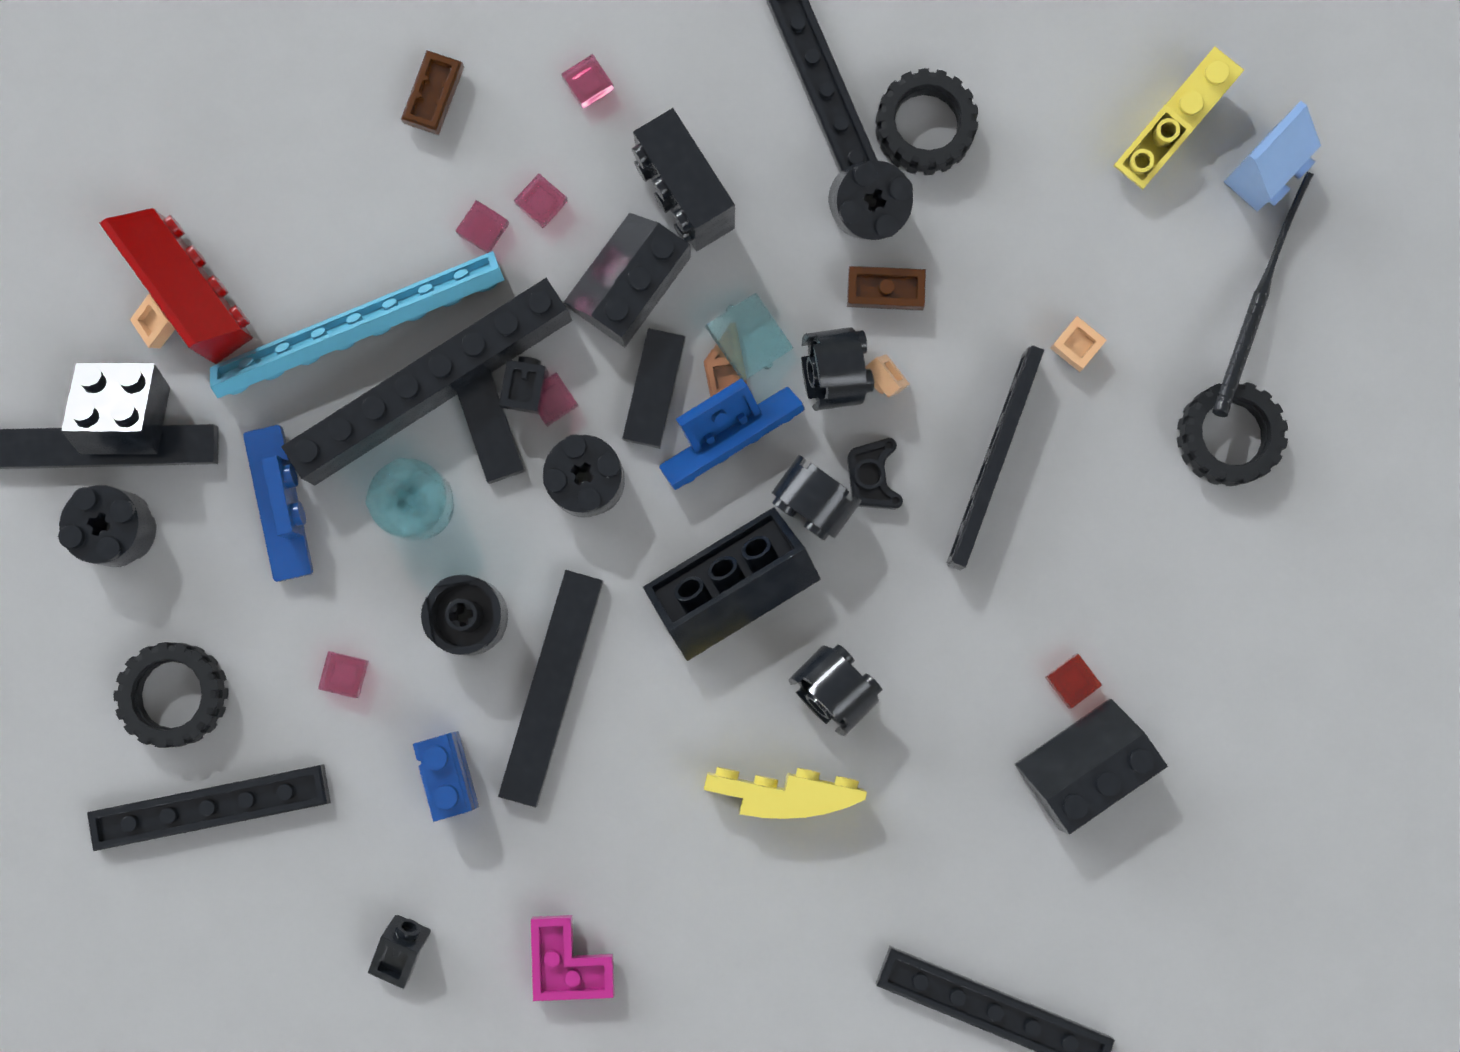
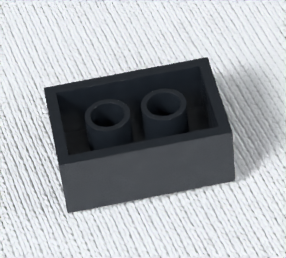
[631,108,735,252]

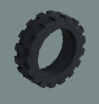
[875,68,978,175]
[1177,382,1288,486]
[113,642,229,748]

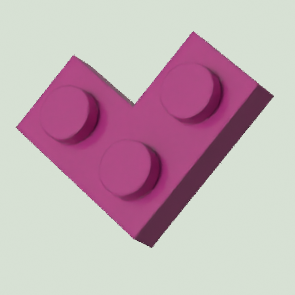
[531,915,615,1001]

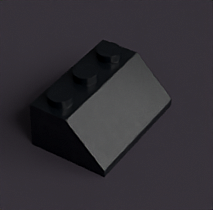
[563,213,691,347]
[1014,699,1168,835]

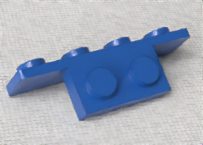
[659,378,805,490]
[243,425,313,582]

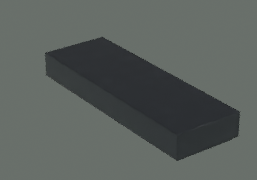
[622,328,686,449]
[456,370,525,484]

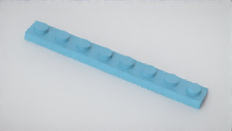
[210,251,505,398]

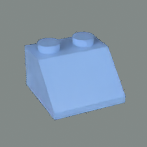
[1224,101,1321,212]

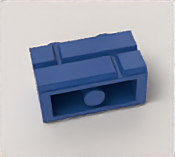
[413,731,479,822]

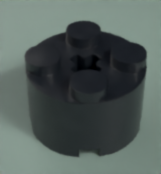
[828,160,913,240]
[801,327,874,411]
[543,434,625,518]
[771,455,862,541]
[58,485,156,567]
[421,575,508,656]
[789,644,882,736]

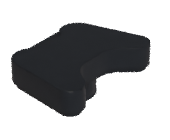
[847,438,903,510]

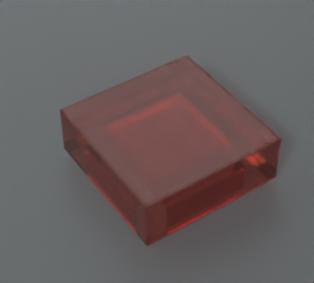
[1045,654,1102,709]

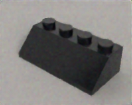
[643,507,821,661]

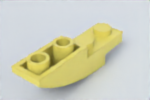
[1114,46,1244,190]
[704,767,867,819]

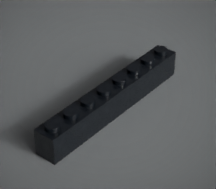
[281,278,572,486]

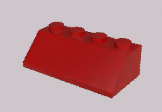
[99,208,253,364]

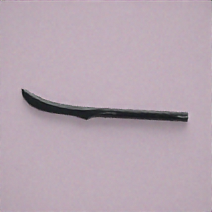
[1212,172,1314,417]

